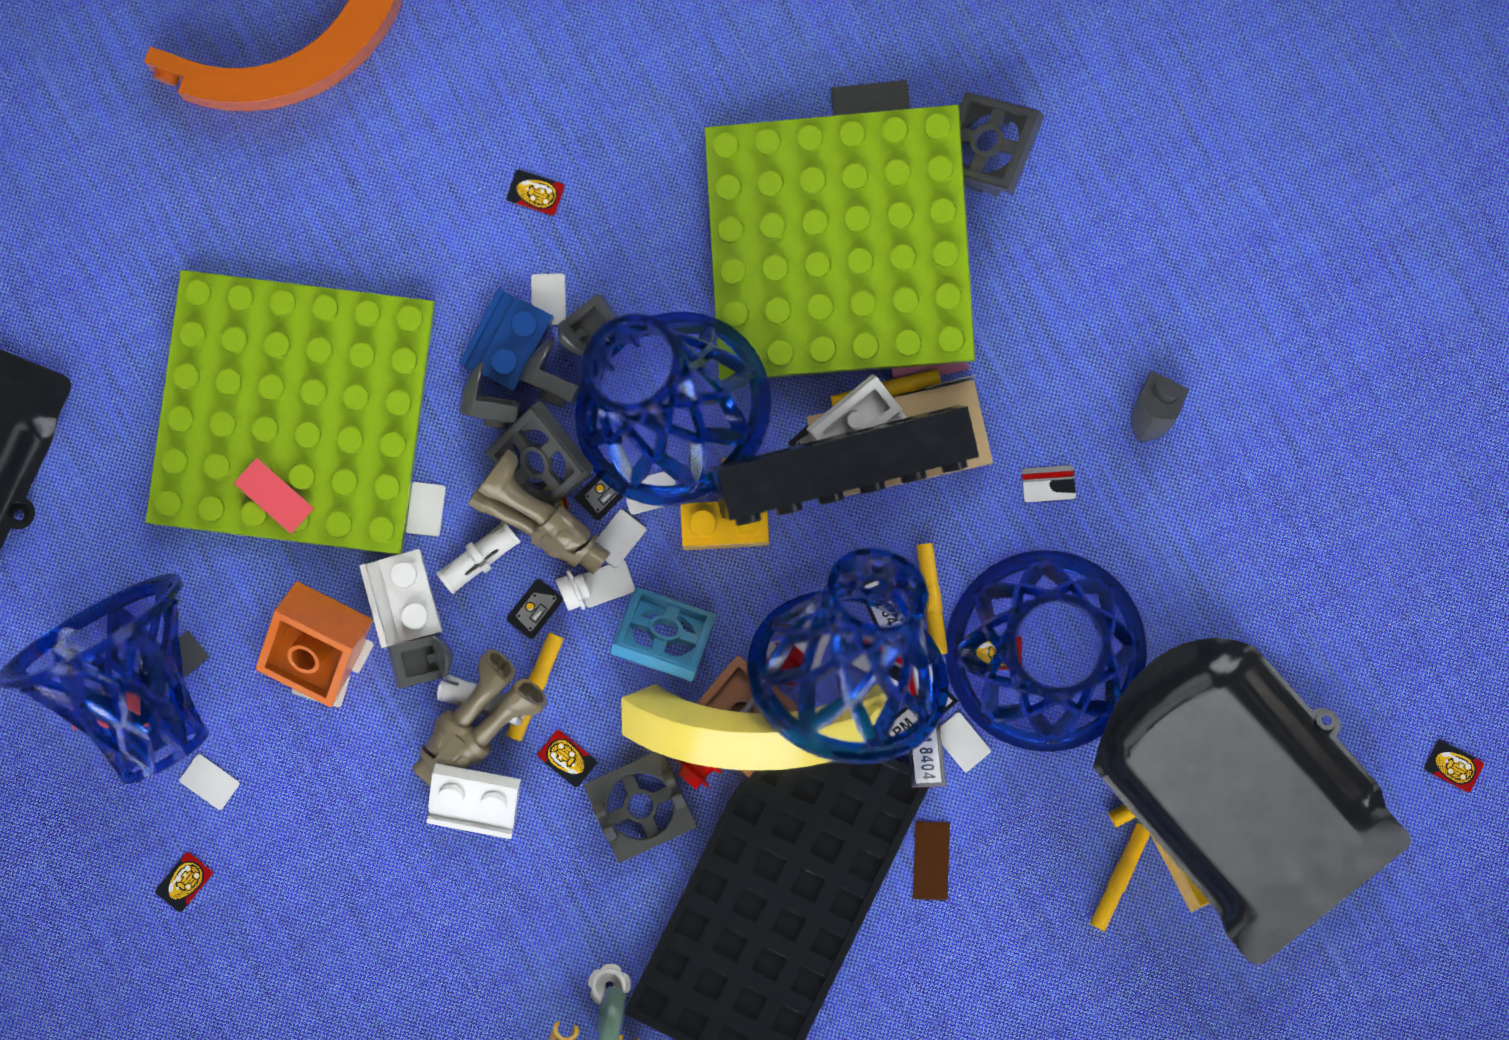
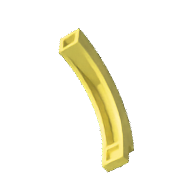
[621,684,888,770]

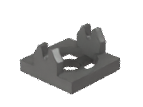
[960,92,1044,197]
[485,401,594,506]
[583,752,697,863]

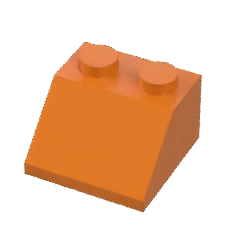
[255,581,373,708]

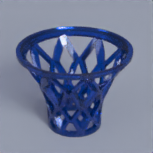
[575,311,771,506]
[746,548,949,764]
[945,550,1147,752]
[0,573,209,784]

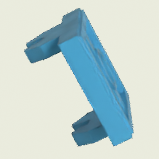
[610,587,717,682]

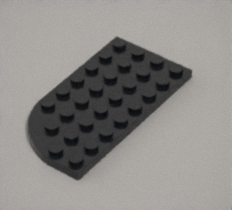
[623,747,929,1040]

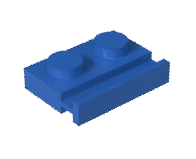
[459,288,554,393]

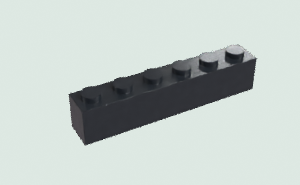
[710,405,979,526]

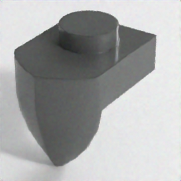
[558,294,626,357]
[519,338,581,408]
[459,363,523,429]
[1131,370,1189,442]
[387,636,453,688]

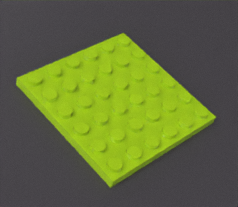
[705,104,976,382]
[145,270,436,555]

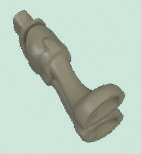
[467,449,610,574]
[412,649,548,787]

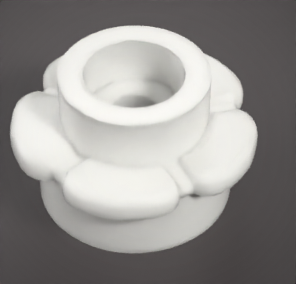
[556,570,591,611]
[588,964,631,1005]

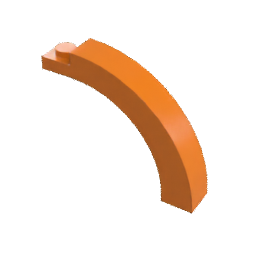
[144,0,403,111]

